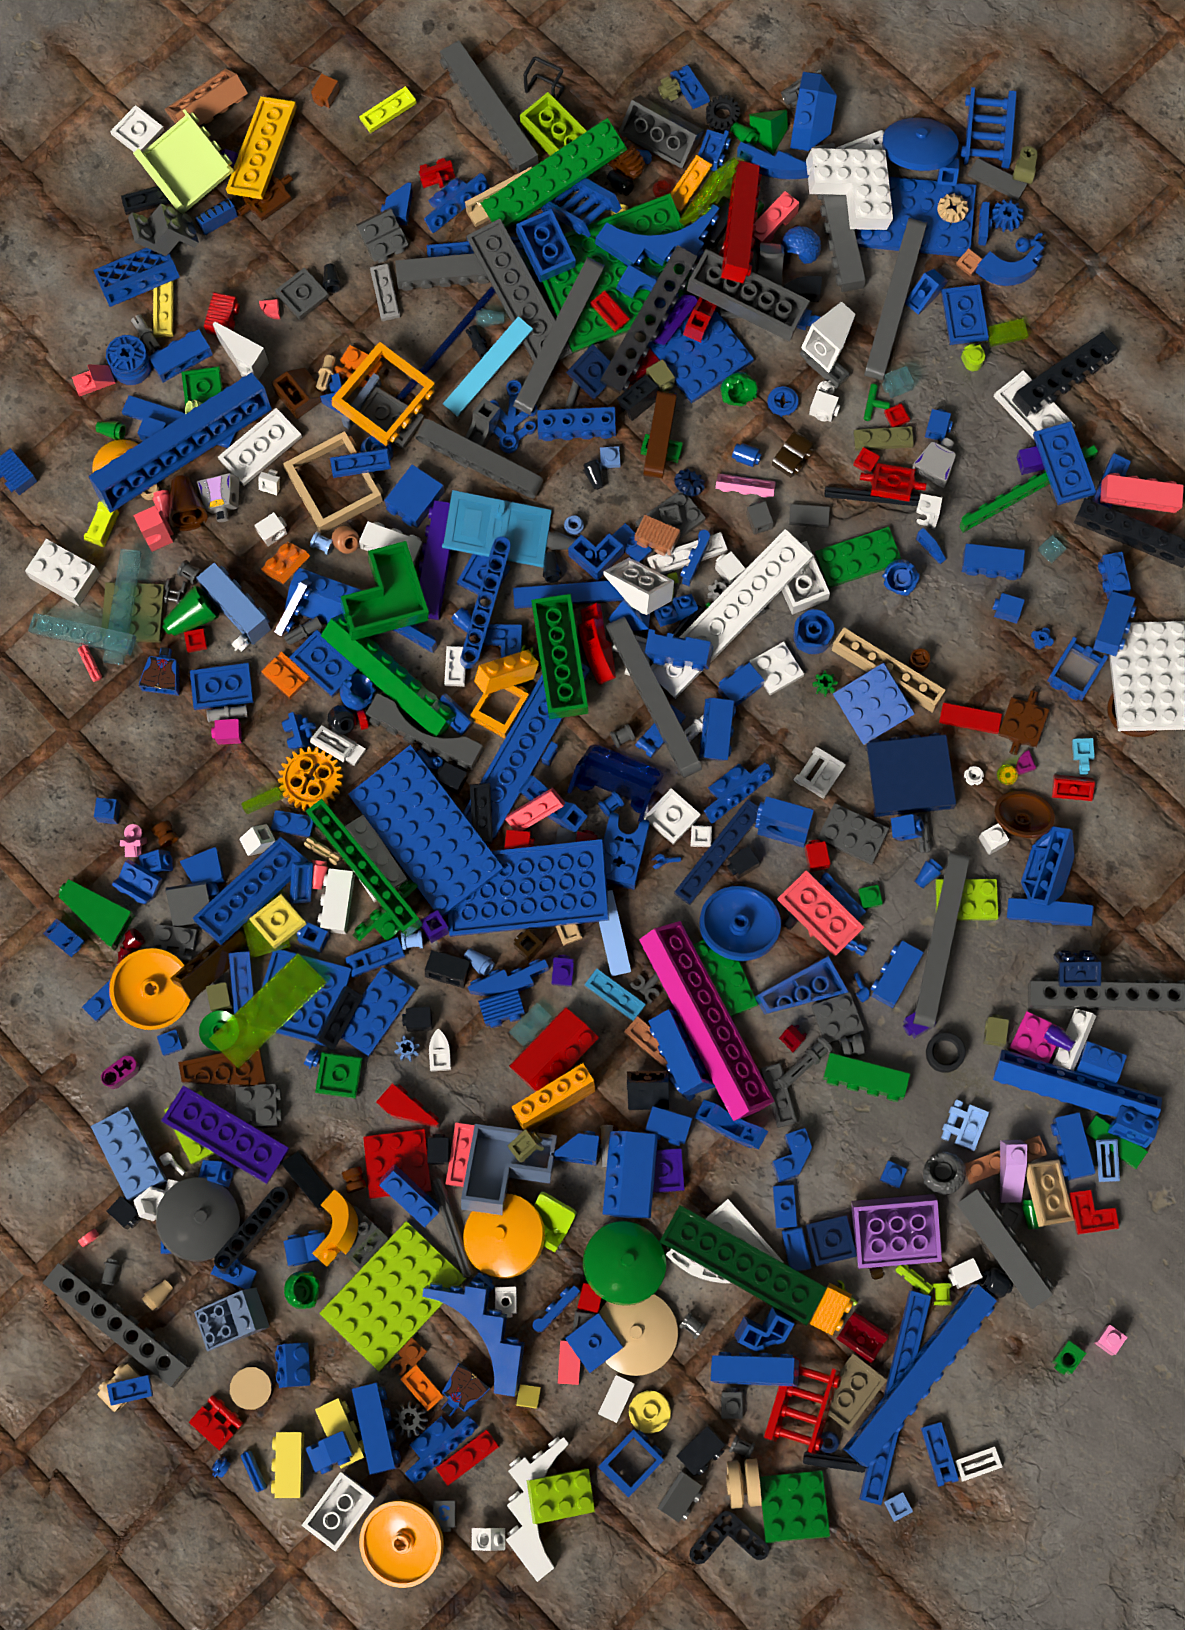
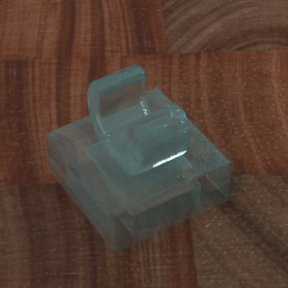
[1038,535,1066,564]

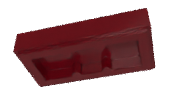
[619,349,660,386]

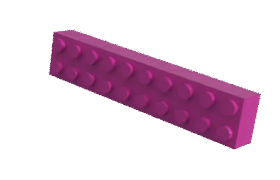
[639,921,775,1121]

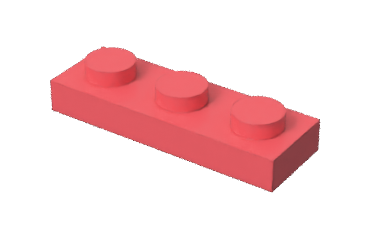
[505,788,565,831]
[446,1123,475,1187]

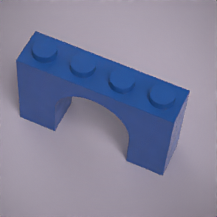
[755,796,814,848]

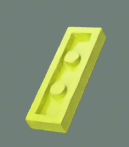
[359,86,417,134]

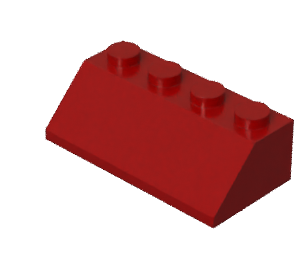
[509,1007,599,1092]

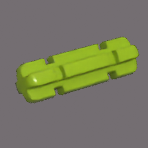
[895,1265,933,1295]

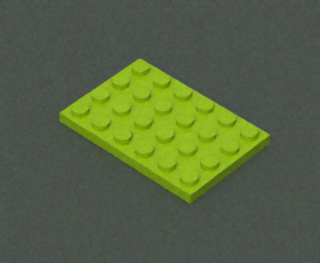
[319,1221,466,1372]

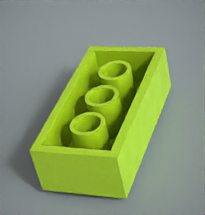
[520,92,587,156]

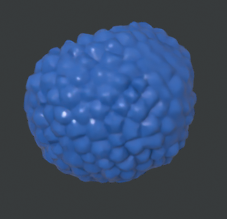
[782,226,821,264]

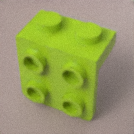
[534,1192,577,1252]

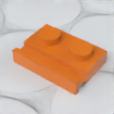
[261,652,310,699]

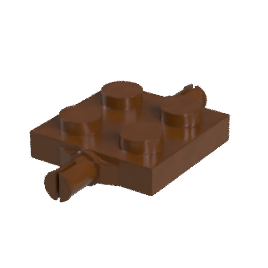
[237,173,293,222]
[998,691,1049,755]

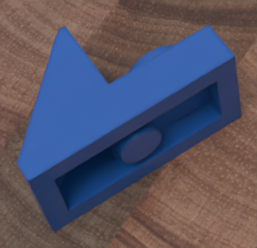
[320,373,344,415]

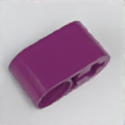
[101,1056,140,1089]

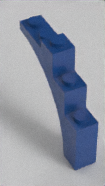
[595,204,720,267]
[422,1281,525,1397]

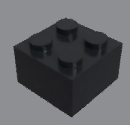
[676,1426,725,1476]

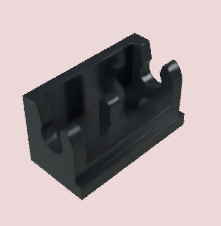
[617,375,659,421]
[425,950,470,988]

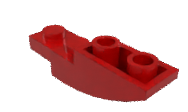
[578,603,616,685]

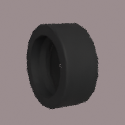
[925,1032,966,1073]

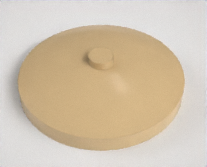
[599,1294,678,1376]

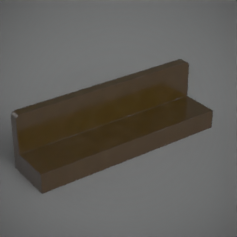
[170,930,251,1000]

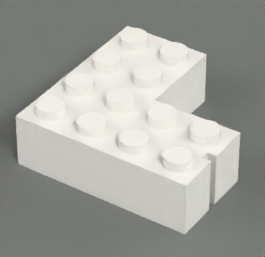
[806,148,893,230]

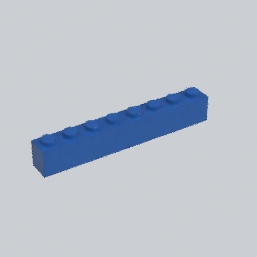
[993,1049,1162,1120]

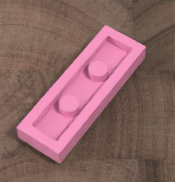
[715,474,776,497]

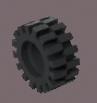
[706,95,740,133]

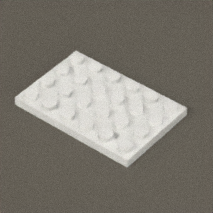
[1109,621,1185,731]

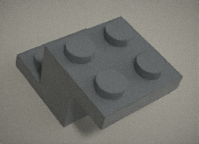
[128,204,199,256]

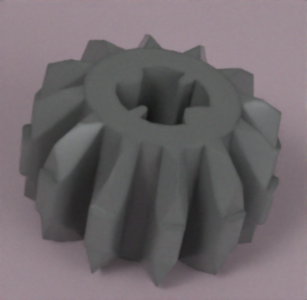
[392,1401,428,1438]

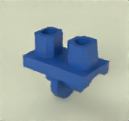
[282,712,316,750]

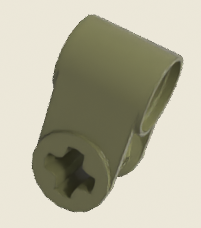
[1012,146,1037,184]

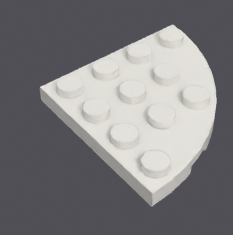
[666,1199,784,1284]

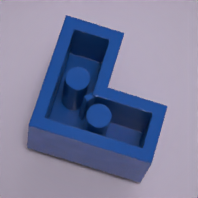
[568,534,624,581]

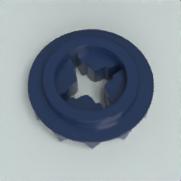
[674,468,705,496]

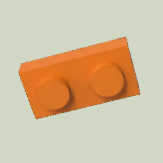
[401,1365,444,1411]

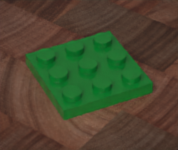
[759,1471,830,1543]

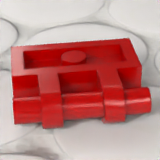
[189,1395,244,1451]

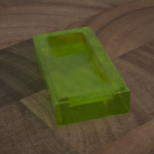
[987,319,1028,347]
[241,787,283,814]

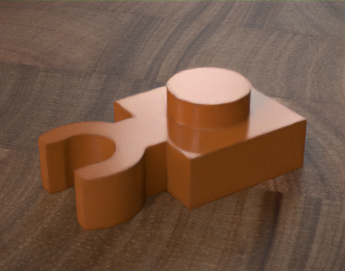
[390,1338,427,1377]

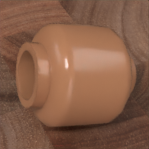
[332,526,360,554]

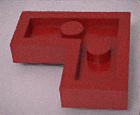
[1069,1190,1119,1235]

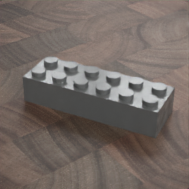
[687,249,810,342]
[957,1188,1055,1309]

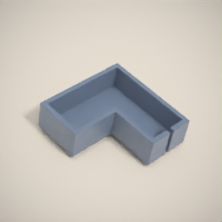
[461,1124,557,1216]

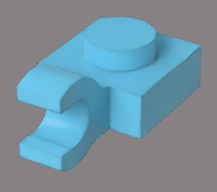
[1072,738,1094,775]

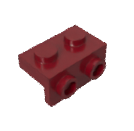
[836,1312,889,1363]

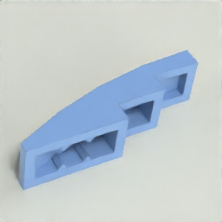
[599,890,631,976]

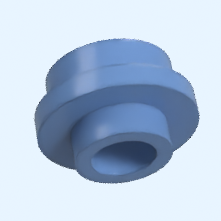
[564,516,584,535]

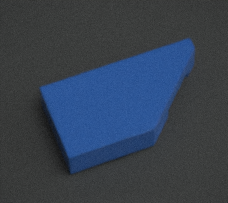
[916,528,946,564]

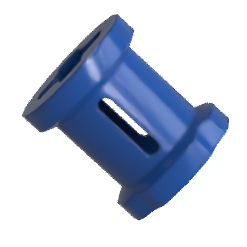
[598,791,624,817]

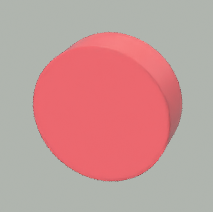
[78,1229,99,1247]

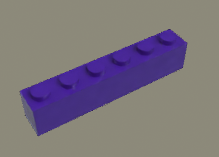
[419,500,452,620]

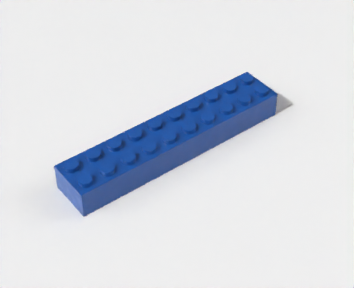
[89,372,272,513]

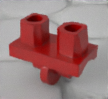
[418,158,455,188]

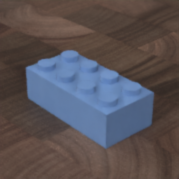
[196,563,271,645]
[91,1107,168,1202]

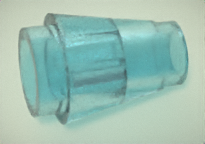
[476,308,504,328]

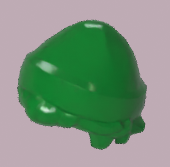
[720,372,758,406]
[284,1271,320,1309]

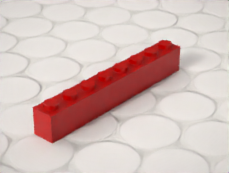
[721,160,762,283]

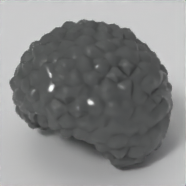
[923,1151,967,1195]

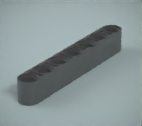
[415,419,543,498]

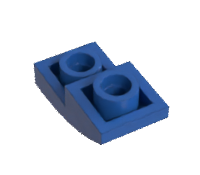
[654,594,698,627]

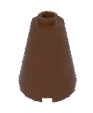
[168,475,208,531]

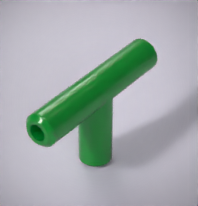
[863,384,890,421]

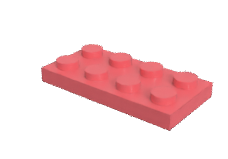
[777,870,864,956]

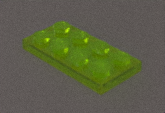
[679,157,739,226]

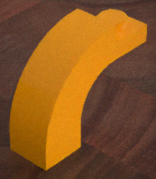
[312,1189,358,1266]

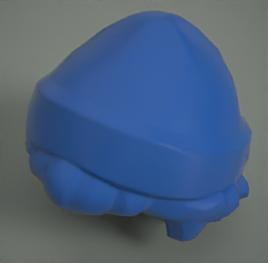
[882,559,919,596]
[340,673,376,711]

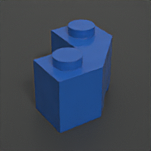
[772,1128,812,1183]
[734,1307,794,1351]
[306,1431,354,1474]

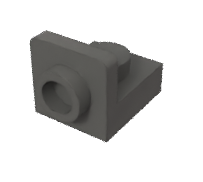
[721,1388,743,1419]

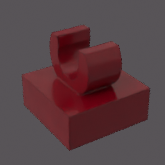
[779,1024,807,1053]

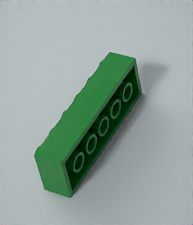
[531,594,589,720]

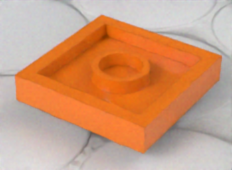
[261,541,310,584]

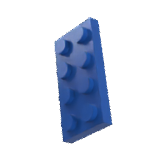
[1033,421,1096,505]
[341,967,416,1057]

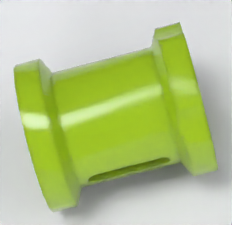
[933,1283,952,1306]

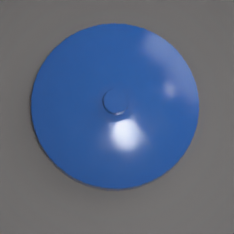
[882,118,959,171]
[699,886,781,961]

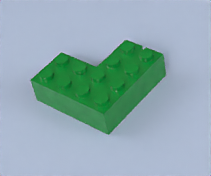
[341,541,429,641]

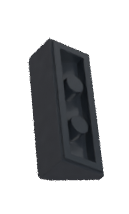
[281,1152,332,1212]

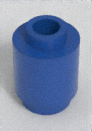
[732,443,762,467]

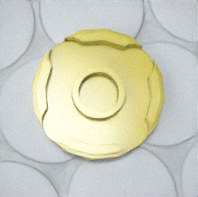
[629,1391,671,1434]

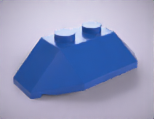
[790,72,837,151]
[1021,827,1075,906]

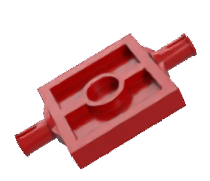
[860,463,927,501]

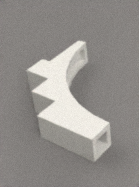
[506,1437,569,1582]

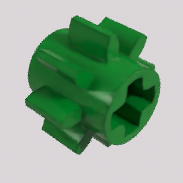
[812,671,838,697]

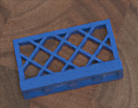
[93,248,180,307]

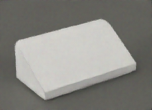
[598,1375,635,1423]

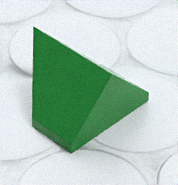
[749,110,788,156]

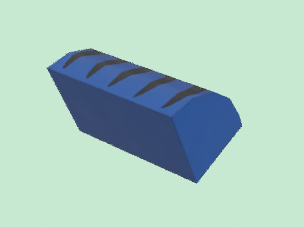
[195,198,238,235]

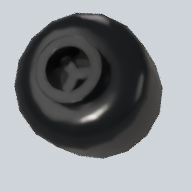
[327,705,356,734]
[980,1267,1013,1298]

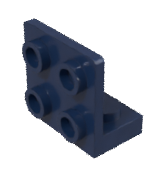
[1053,950,1101,987]

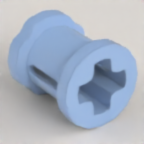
[310,532,334,555]
[401,930,423,950]

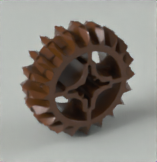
[608,133,645,180]

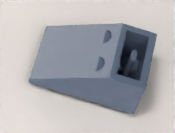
[194,1288,270,1351]

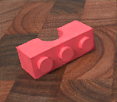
[752,191,799,250]
[134,506,174,552]

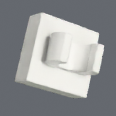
[259,469,280,495]

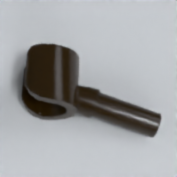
[869,1267,884,1280]

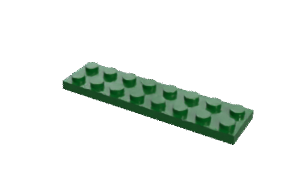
[480,118,627,230]

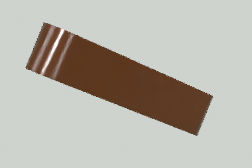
[643,391,677,479]

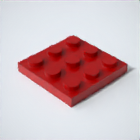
[363,1129,432,1199]

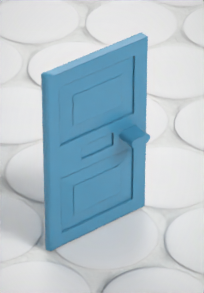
[442,490,551,568]

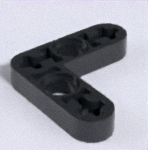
[689,1511,769,1564]

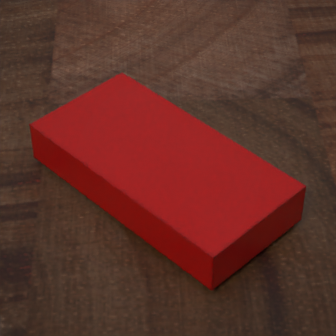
[590,291,630,333]

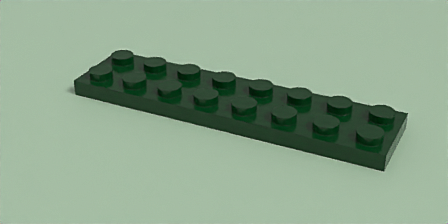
[659,1205,827,1326]

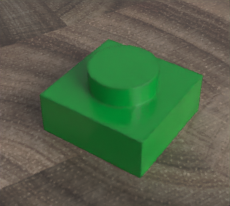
[858,885,883,909]

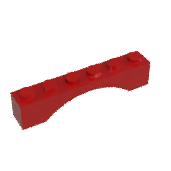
[683,241,725,343]

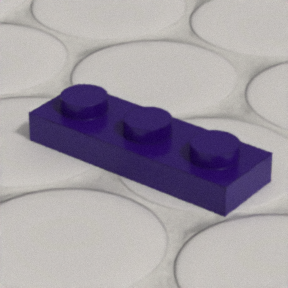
[651,294,698,345]

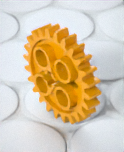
[278,746,343,811]

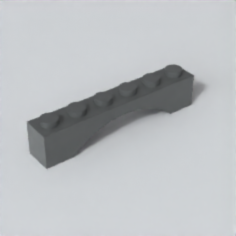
[366,693,483,771]

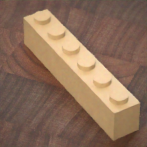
[832,628,945,713]

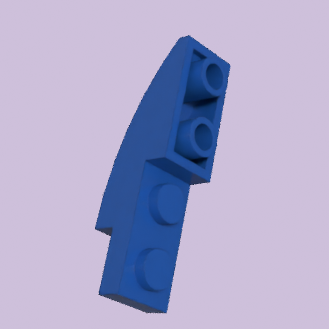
[737,142,809,179]
[468,959,549,996]

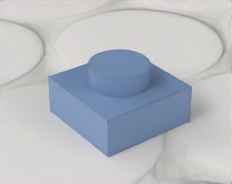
[600,446,620,469]
[884,1492,913,1522]

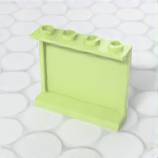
[133,109,234,214]

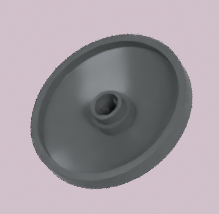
[155,1178,240,1262]

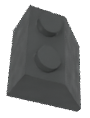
[657,1472,703,1523]

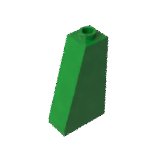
[58,879,135,951]

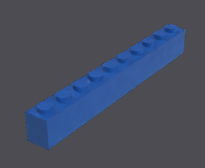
[843,1284,997,1467]

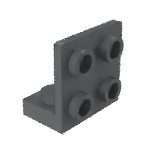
[326,1206,389,1269]

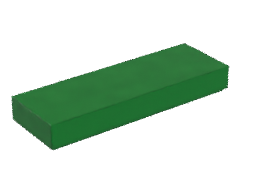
[1085,1115,1148,1169]

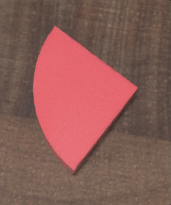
[259,299,280,319]

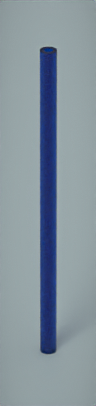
[396,287,496,402]

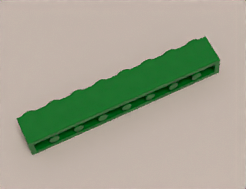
[321,614,456,737]
[306,799,422,938]

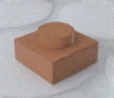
[956,248,982,276]

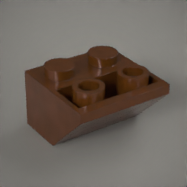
[271,368,326,419]

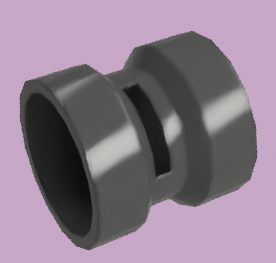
[839,1034,865,1057]

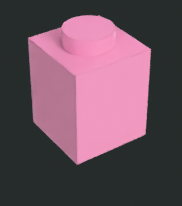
[1094,1325,1127,1356]

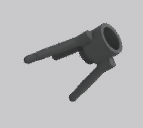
[781,69,822,107]

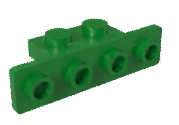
[352,880,418,941]

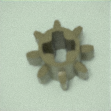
[658,77,681,102]

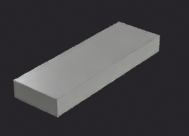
[370,264,400,321]

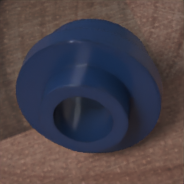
[821,1431,839,1453]

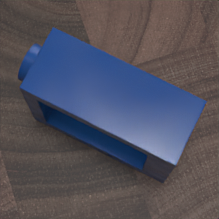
[598,1429,664,1498]

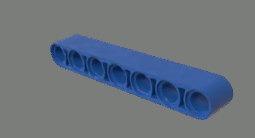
[460,537,511,669]

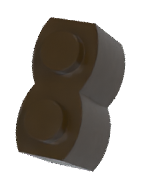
[772,431,814,478]

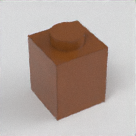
[311,73,340,108]

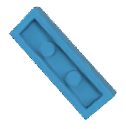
[585,969,646,1021]

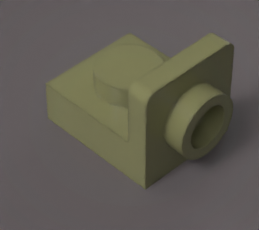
[507,1129,545,1163]

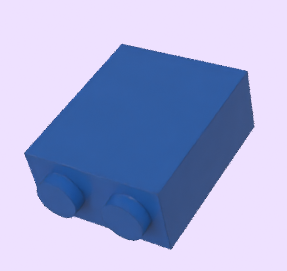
[384,465,445,528]

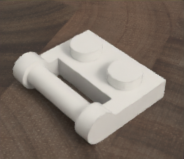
[793,747,846,799]

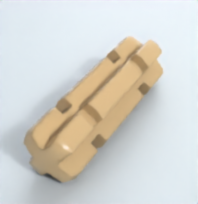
[304,837,341,865]

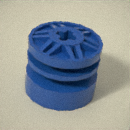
[106,335,152,385]

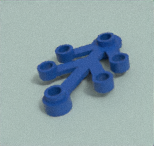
[490,380,537,453]

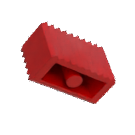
[204,292,240,335]

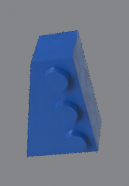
[645,629,713,671]

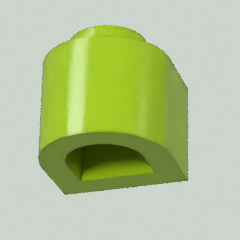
[961,344,985,371]

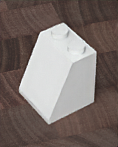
[801,302,855,373]

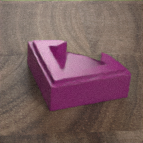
[1015,750,1036,776]

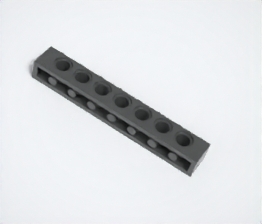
[1028,978,1185,1011]
[43,1263,190,1388]

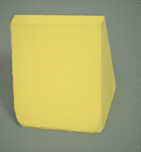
[516,1384,541,1409]

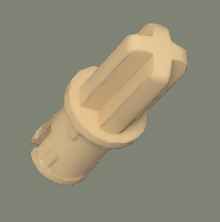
[316,355,337,391]

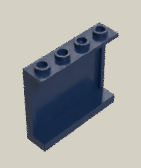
[865,733,956,817]

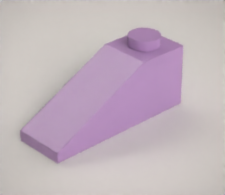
[1000,1140,1027,1203]

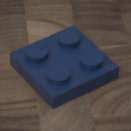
[566,344,620,399]
[806,1215,857,1266]

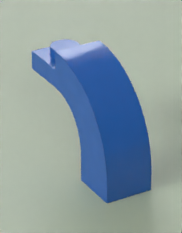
[976,243,1044,286]
[519,775,588,832]
[694,1100,768,1150]

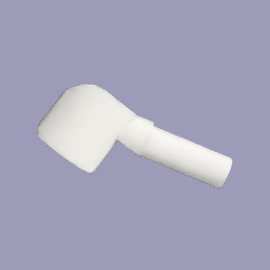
[159,1153,186,1176]

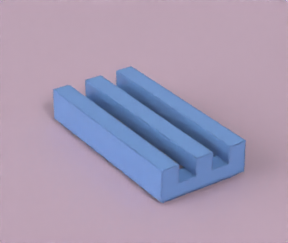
[1096,1139,1120,1182]

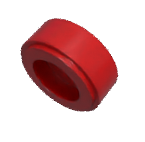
[356,709,369,730]

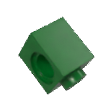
[1051,1341,1087,1375]

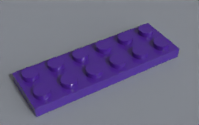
[161,1085,289,1184]

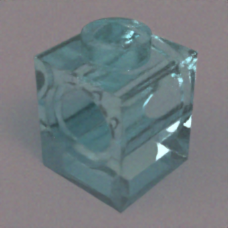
[882,366,914,398]

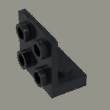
[627,1071,669,1110]

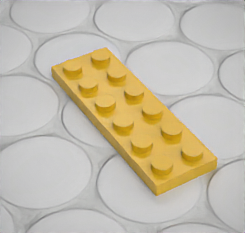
[226,96,297,199]

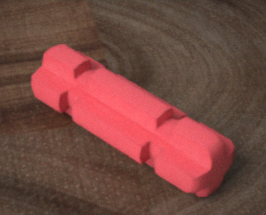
[78,645,102,682]

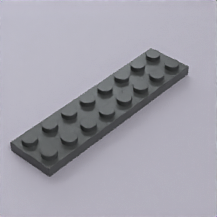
[466,219,572,363]

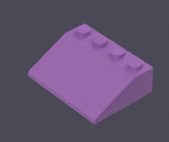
[851,1194,942,1269]

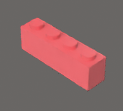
[1100,473,1183,513]

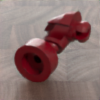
[117,928,145,965]

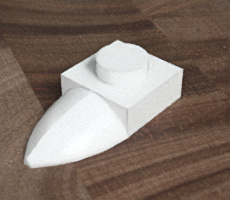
[429,1029,451,1072]

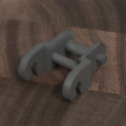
[163,578,187,604]

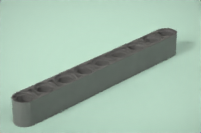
[864,218,927,381]
[513,257,605,415]
[606,617,702,778]
[913,851,970,1028]

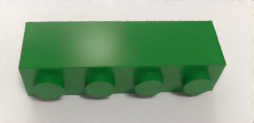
[823,1053,910,1102]

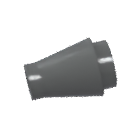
[546,531,576,550]

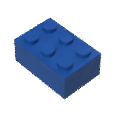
[516,209,576,282]

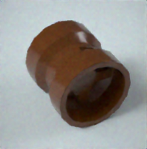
[909,648,930,673]
[152,820,179,848]
[341,1167,367,1193]

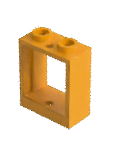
[471,686,529,739]

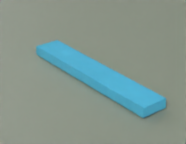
[443,316,533,417]

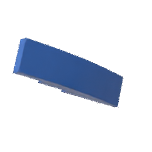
[1007,898,1094,926]

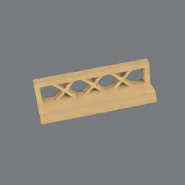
[465,167,532,227]

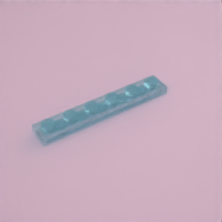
[103,549,142,665]
[28,613,137,656]

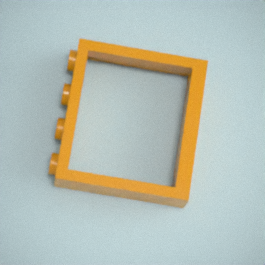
[332,342,435,447]

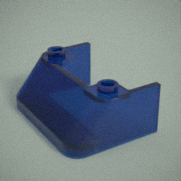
[567,745,664,822]

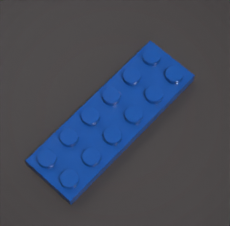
[193,837,308,945]

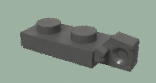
[800,349,850,389]

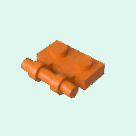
[333,345,383,388]

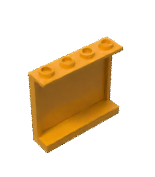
[512,1063,595,1132]

